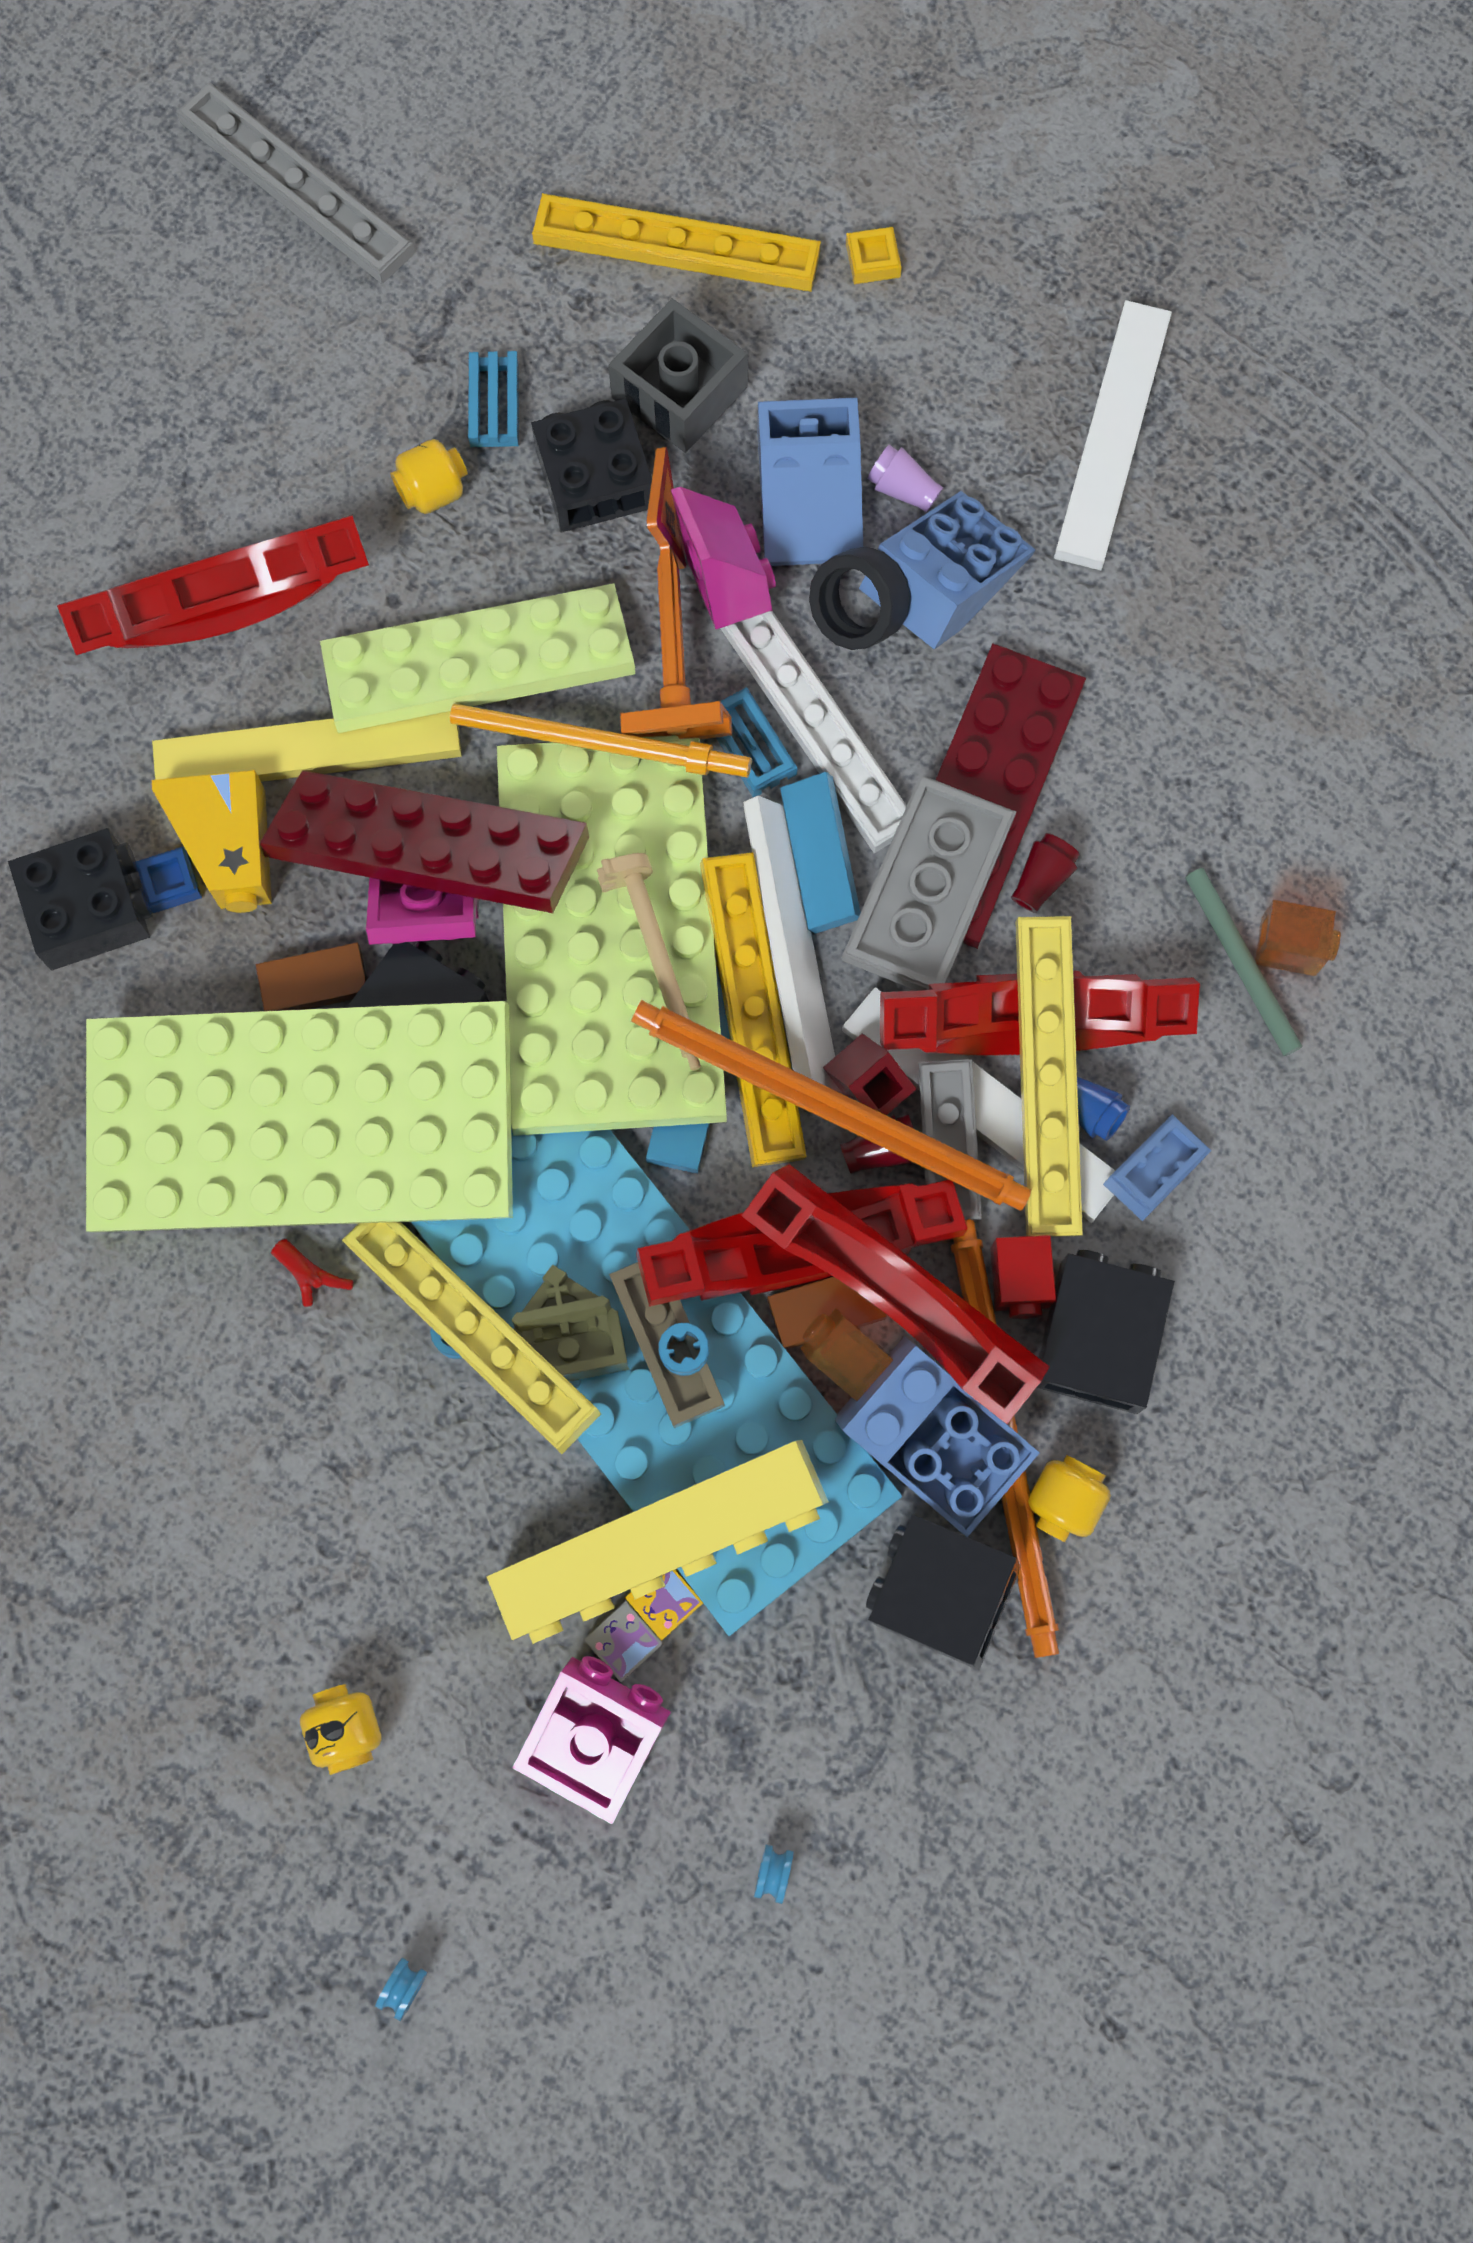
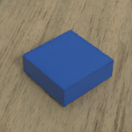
[135,846,203,914]

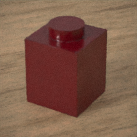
[823,1033,916,1115]

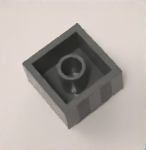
[608,298,748,453]

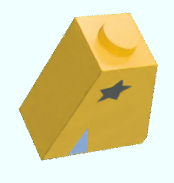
[152,770,272,913]

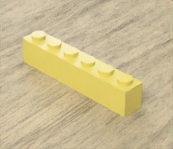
[486,1440,829,1644]

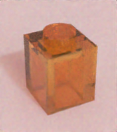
[1255,899,1341,976]
[801,1308,893,1401]

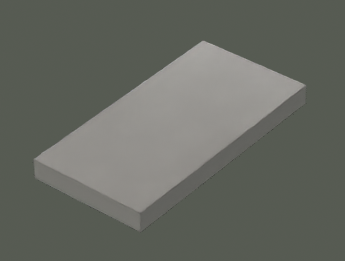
[842,775,1016,991]

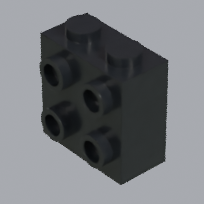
[531,398,652,533]
[8,828,153,971]
[866,1514,1021,1670]

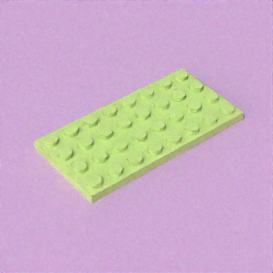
[497,735,727,1136]
[86,1001,513,1232]

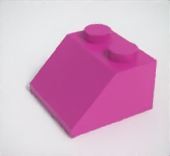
[671,487,776,630]

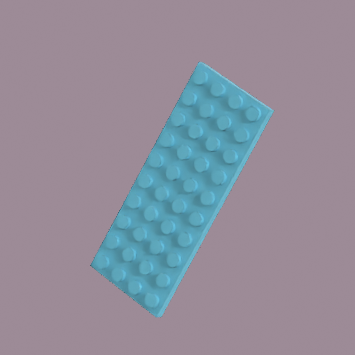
[411,1125,902,1637]

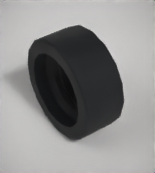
[809,547,910,650]

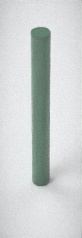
[1185,868,1303,1056]

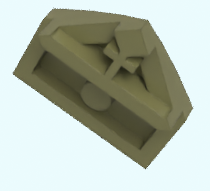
[512,1264,629,1382]

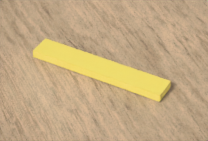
[152,711,462,782]
[1015,916,1083,1237]
[342,1222,601,1454]

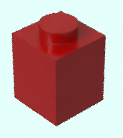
[990,1235,1056,1319]

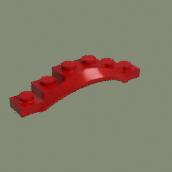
[57,515,369,655]
[880,971,1200,1055]
[636,1180,968,1307]

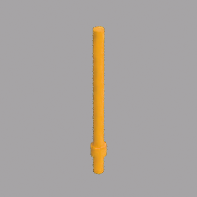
[450,703,752,778]

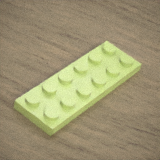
[320,583,636,733]

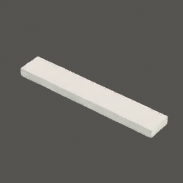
[1054,300,1172,571]
[720,611,907,853]
[743,796,842,1094]
[842,987,1115,1223]

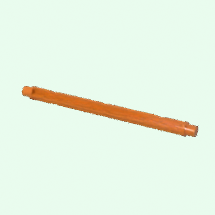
[631,1000,1031,1211]
[951,1219,1059,1658]

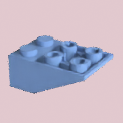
[757,398,863,566]
[859,491,1035,649]
[835,1336,1039,1537]

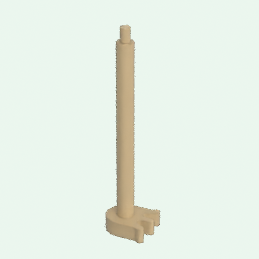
[597,853,701,1071]

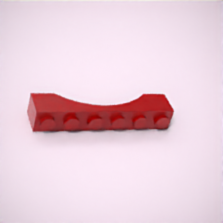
[741,1164,1050,1424]

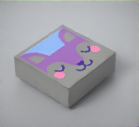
[584,1601,663,1683]

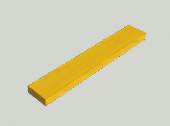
[532,193,821,292]
[700,852,807,1168]

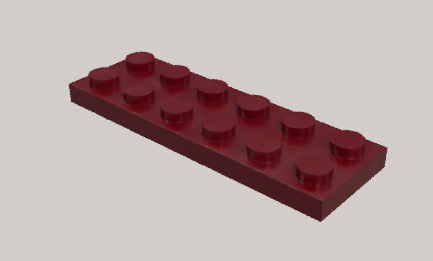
[936,643,1086,949]
[260,770,589,913]

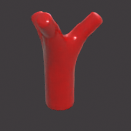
[271,1238,354,1307]

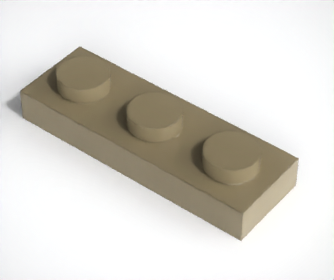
[609,1262,725,1428]

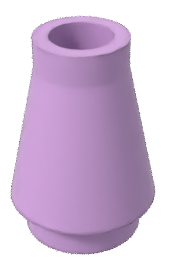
[867,445,943,513]

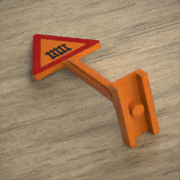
[620,447,732,739]

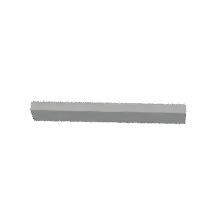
[177,82,415,284]

